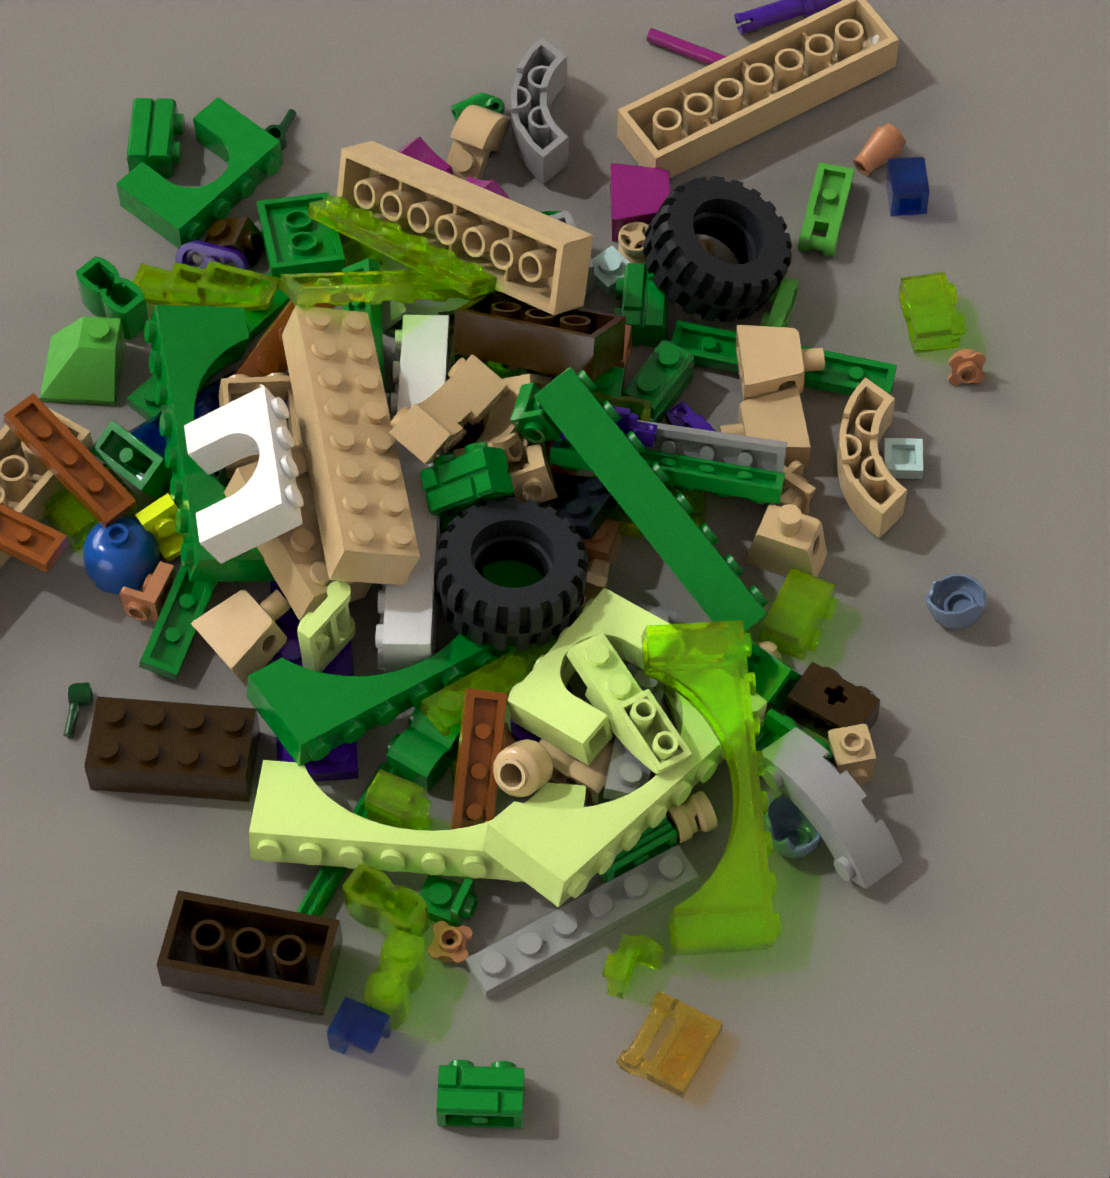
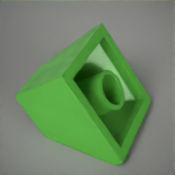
[40,316,126,406]

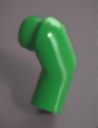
[450,93,505,121]

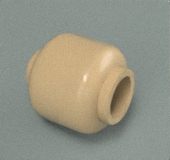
[493,739,553,797]

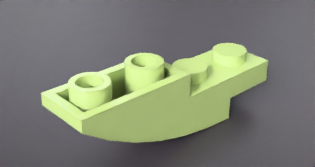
[566,632,692,774]

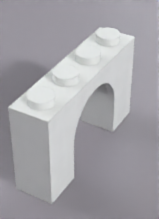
[184,386,303,563]

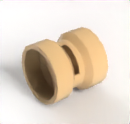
[665,791,718,844]

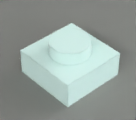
[592,246,630,296]
[883,438,923,479]

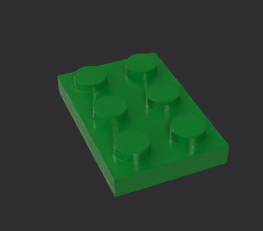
[256,192,346,280]

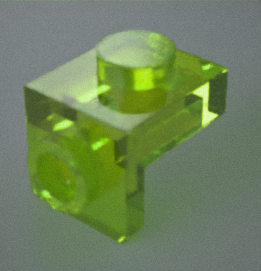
[602,934,663,999]

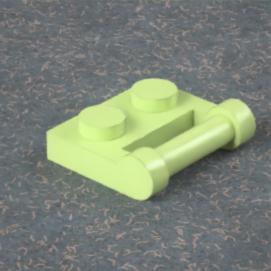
[297,581,356,672]

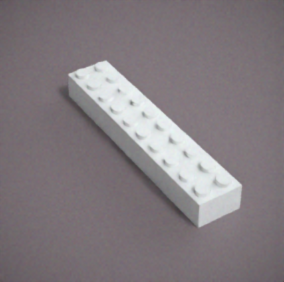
[375,315,452,673]

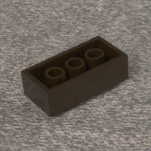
[453,289,626,381]
[84,696,260,802]
[157,890,343,1016]

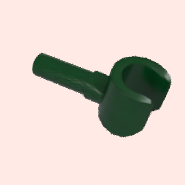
[265,109,297,150]
[63,682,93,738]

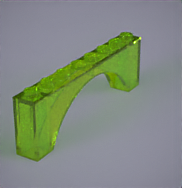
[641,620,781,956]

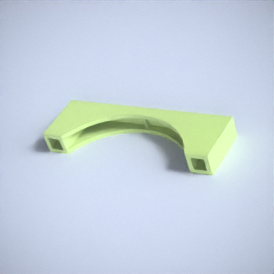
[483,649,768,907]
[249,760,586,882]

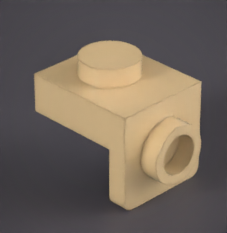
[828,724,877,786]

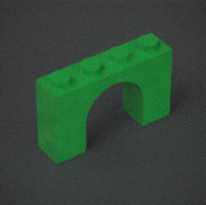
[116,97,283,249]

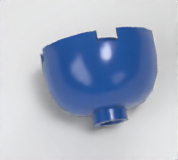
[83,515,161,595]

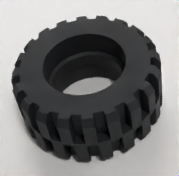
[643,176,792,322]
[435,497,588,651]

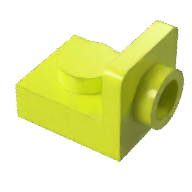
[135,493,183,562]

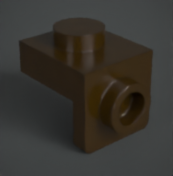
[204,216,265,267]

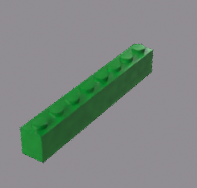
[533,367,769,643]

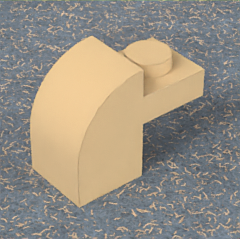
[446,105,511,180]

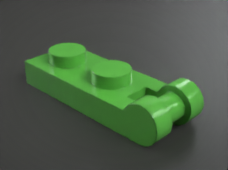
[798,162,855,257]

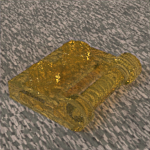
[616,992,723,1098]

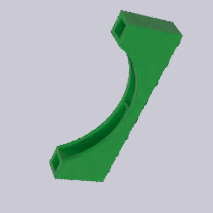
[144,305,276,582]
[247,560,554,766]

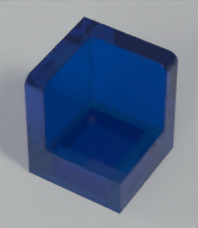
[886,157,930,216]
[327,996,393,1055]

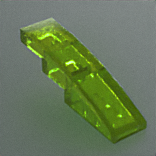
[132,261,280,311]

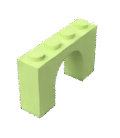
[507,588,685,766]

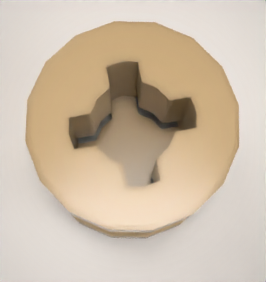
[618,221,649,265]

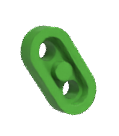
[760,277,800,328]

